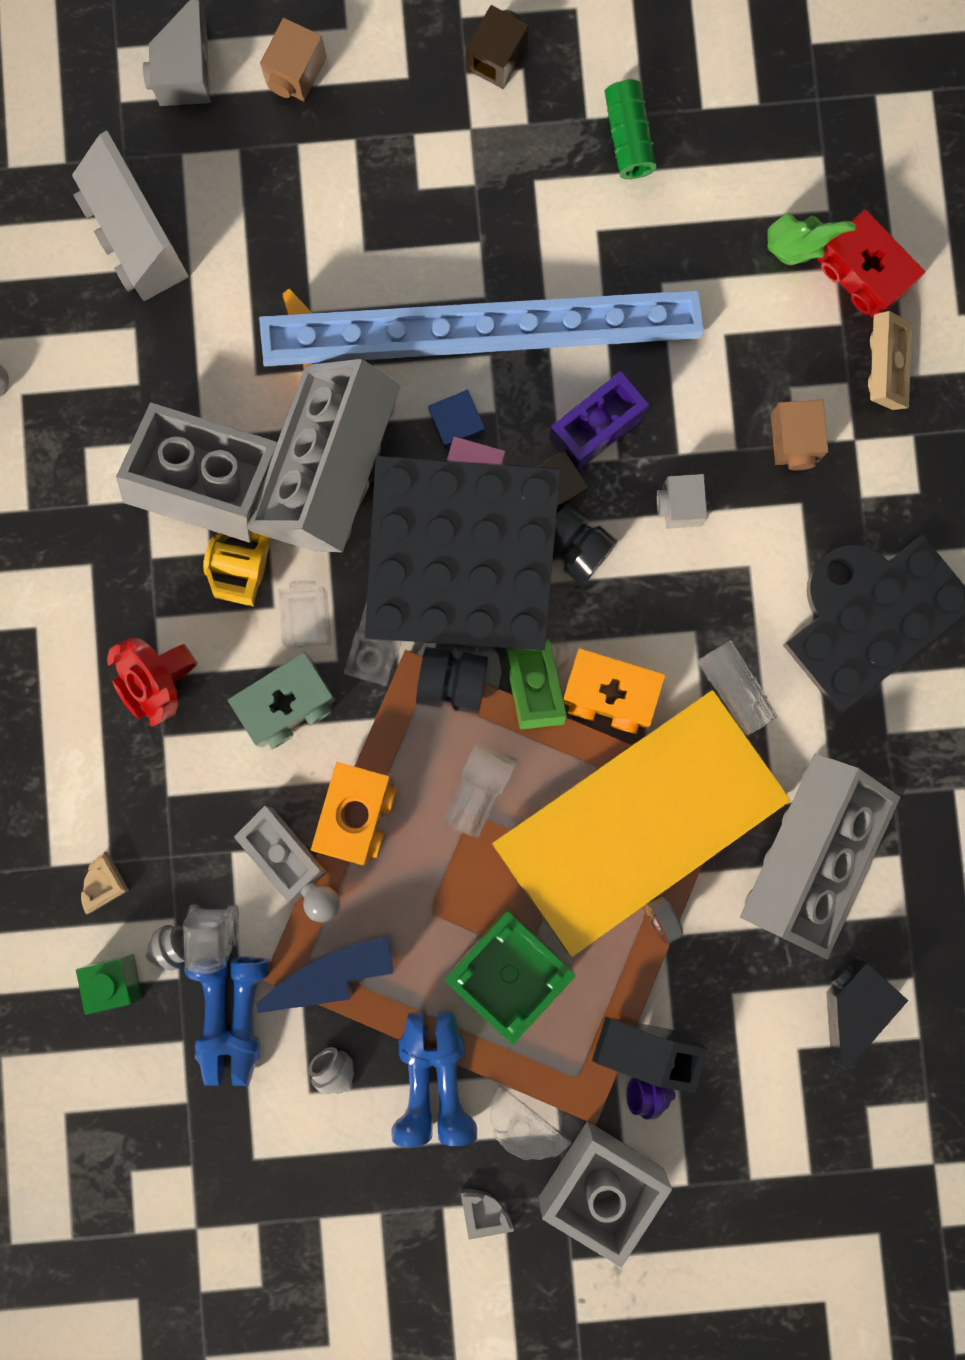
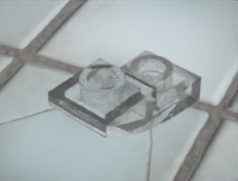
[344,602,402,686]

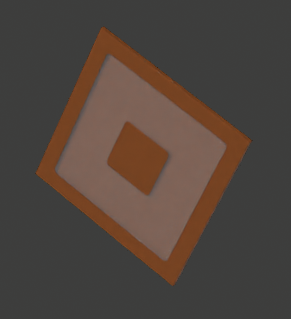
[263,650,703,1125]

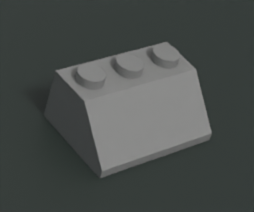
[72,131,189,301]

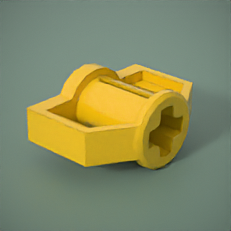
[203,533,272,606]

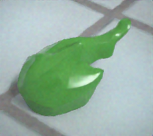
[767,213,857,266]

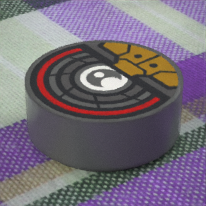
[645,896,683,945]

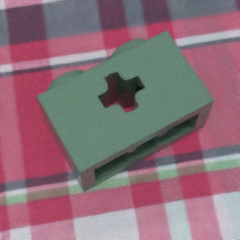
[228,652,337,750]

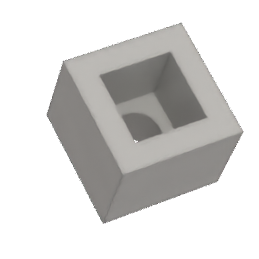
[656,474,707,529]

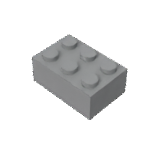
[116,402,277,543]

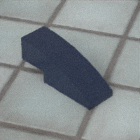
[256,933,396,1013]

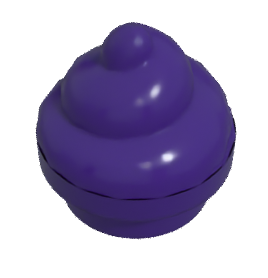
[626,1077,676,1120]

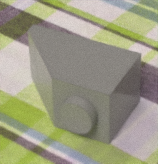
[143,0,211,106]

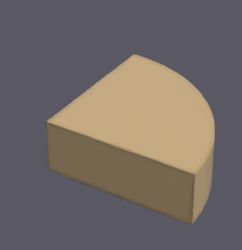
[81,852,129,914]

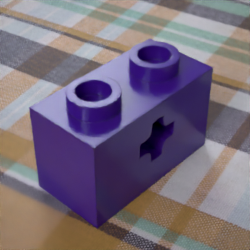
[549,371,649,471]

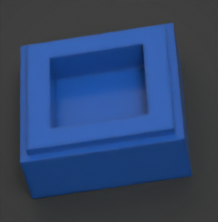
[428,389,485,449]

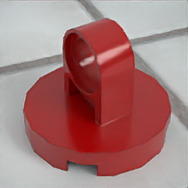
[107,637,198,726]

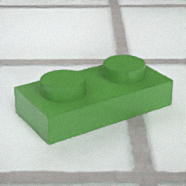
[504,639,567,730]

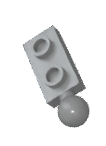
[234,806,340,922]

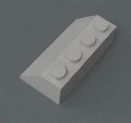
[246,359,401,552]
[740,753,901,960]

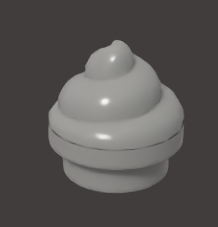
[146,925,194,970]
[308,1047,354,1094]

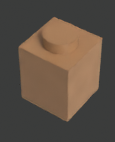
[260,18,327,101]
[771,399,828,470]

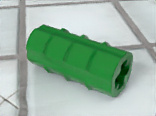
[604,79,657,180]

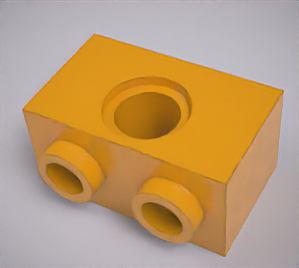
[311,762,397,866]

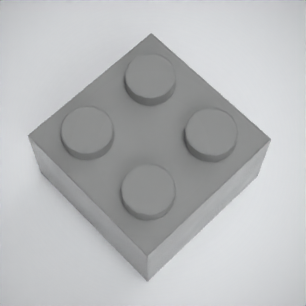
[539,1121,672,1268]

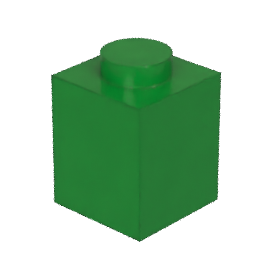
[75,954,143,1015]

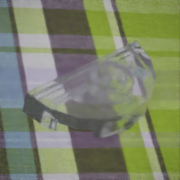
[490,1084,572,1160]

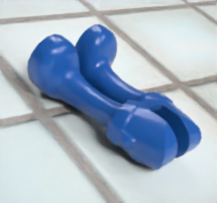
[184,956,270,1086]
[391,1012,477,1147]

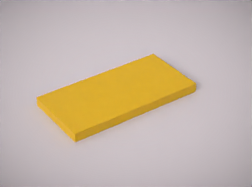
[492,690,791,957]

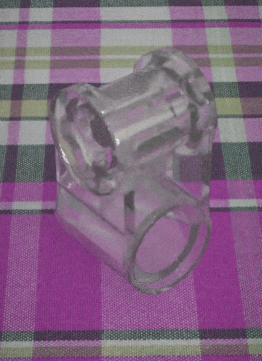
[183,904,239,974]

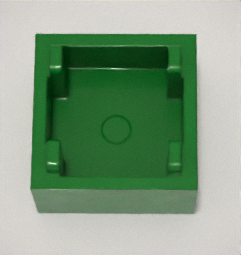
[444,908,576,1045]

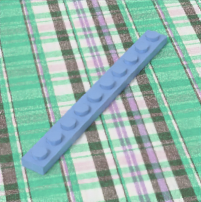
[259,290,704,366]

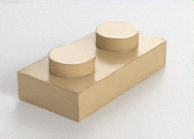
[868,311,912,410]

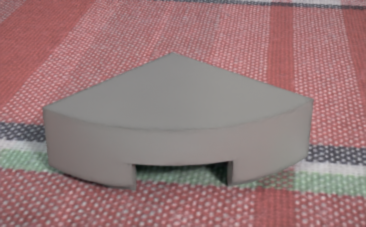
[461,1189,514,1240]

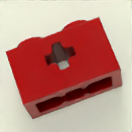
[817,209,926,318]

